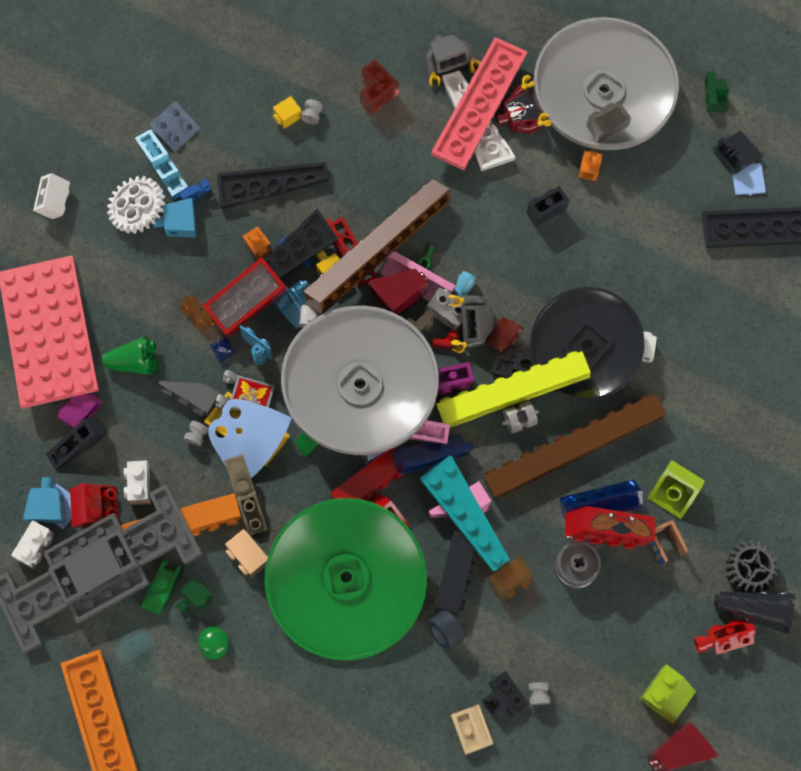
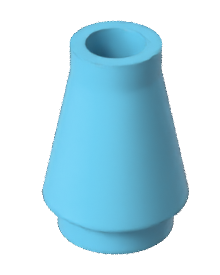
[454,271,476,298]

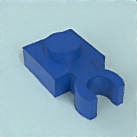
[180,179,212,202]

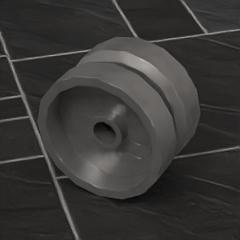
[554,542,601,589]

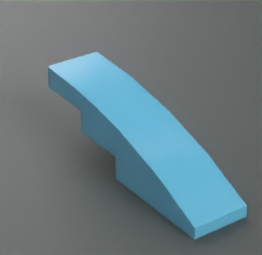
[135,129,188,200]

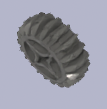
[725,540,780,593]

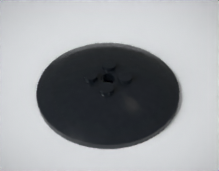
[530,287,645,401]

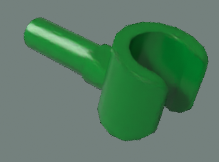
[419,246,434,270]

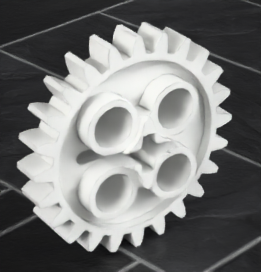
[107,176,165,234]

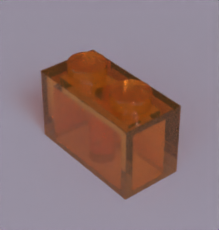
[487,556,534,600]

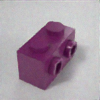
[437,362,474,396]

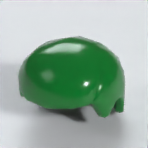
[198,627,229,660]

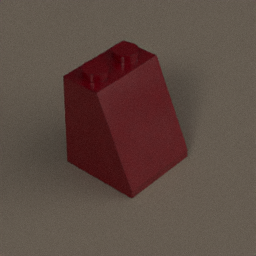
[368,268,429,316]
[647,722,719,771]

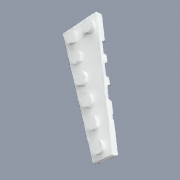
[442,71,515,171]

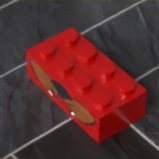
[565,506,655,549]

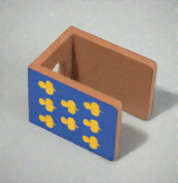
[649,520,688,566]

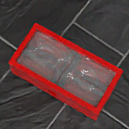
[202,257,289,337]

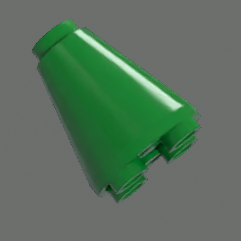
[102,336,159,375]

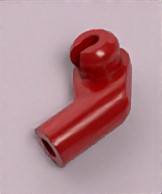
[432,330,459,349]

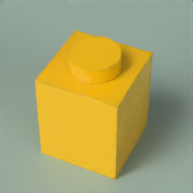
[273,96,302,128]

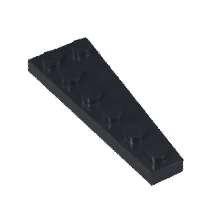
[217,162,329,209]
[264,208,339,279]

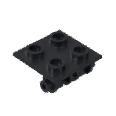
[712,130,764,175]

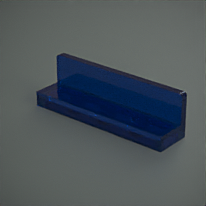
[391,434,474,475]

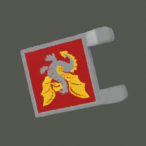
[215,370,275,412]

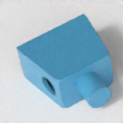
[153,198,197,238]
[23,477,66,523]

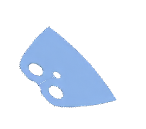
[208,399,292,478]

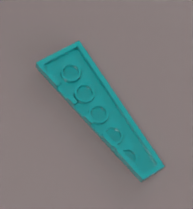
[420,455,510,573]

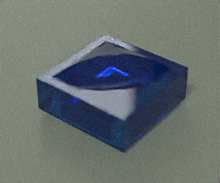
[210,336,236,363]

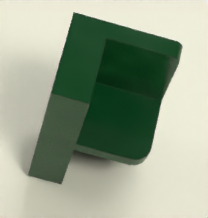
[704,72,730,112]

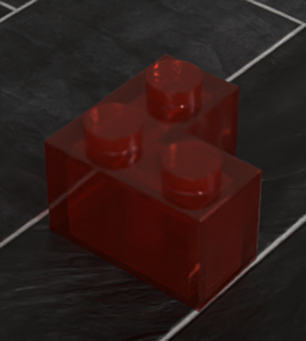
[360,59,399,114]

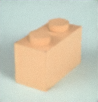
[225,529,268,577]

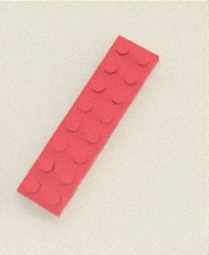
[431,37,527,170]

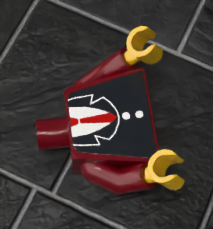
[496,75,551,134]

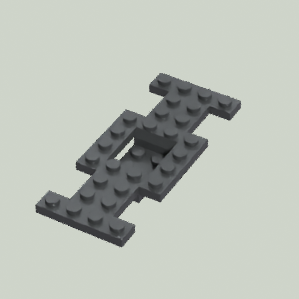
[0,484,203,653]

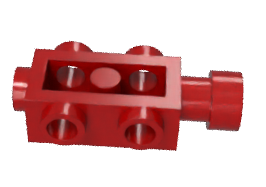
[693,619,756,655]

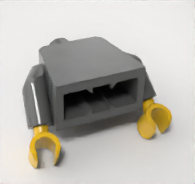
[425,35,481,88]
[448,295,495,353]

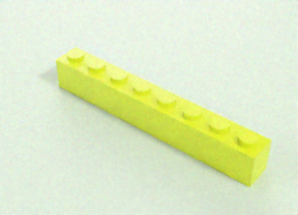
[437,351,591,428]

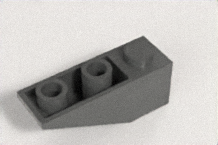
[158,381,220,417]

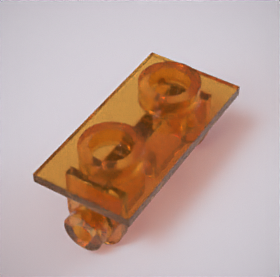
[180,295,216,333]

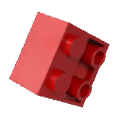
[70,483,119,528]

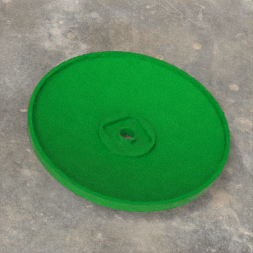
[265,498,427,660]

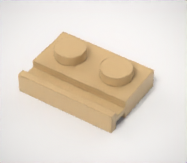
[451,705,493,755]

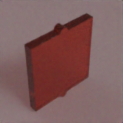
[485,317,524,352]

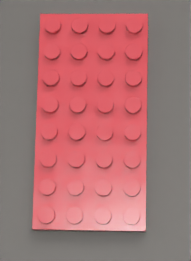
[0,255,99,409]

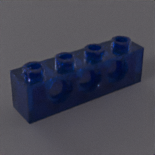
[559,479,644,519]

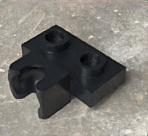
[491,338,532,379]
[482,671,530,717]

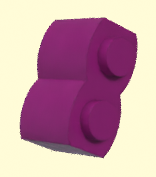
[57,393,102,429]

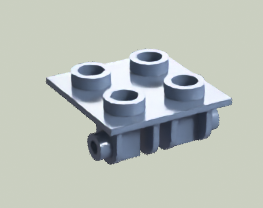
[150,101,200,152]

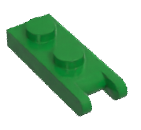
[141,559,183,616]

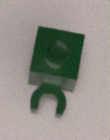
[176,576,213,614]

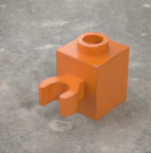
[578,150,602,181]
[242,226,272,260]

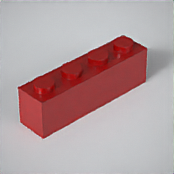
[330,448,407,501]

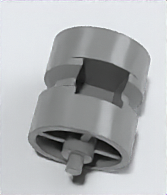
[502,401,539,434]

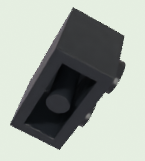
[526,186,570,227]

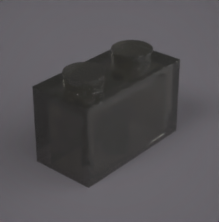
[586,101,631,143]

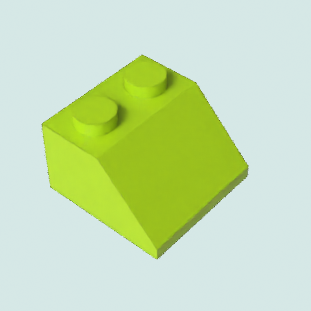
[648,460,705,519]
[639,664,696,724]

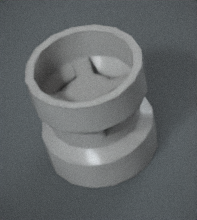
[301,99,323,125]
[183,421,208,447]
[529,682,550,705]

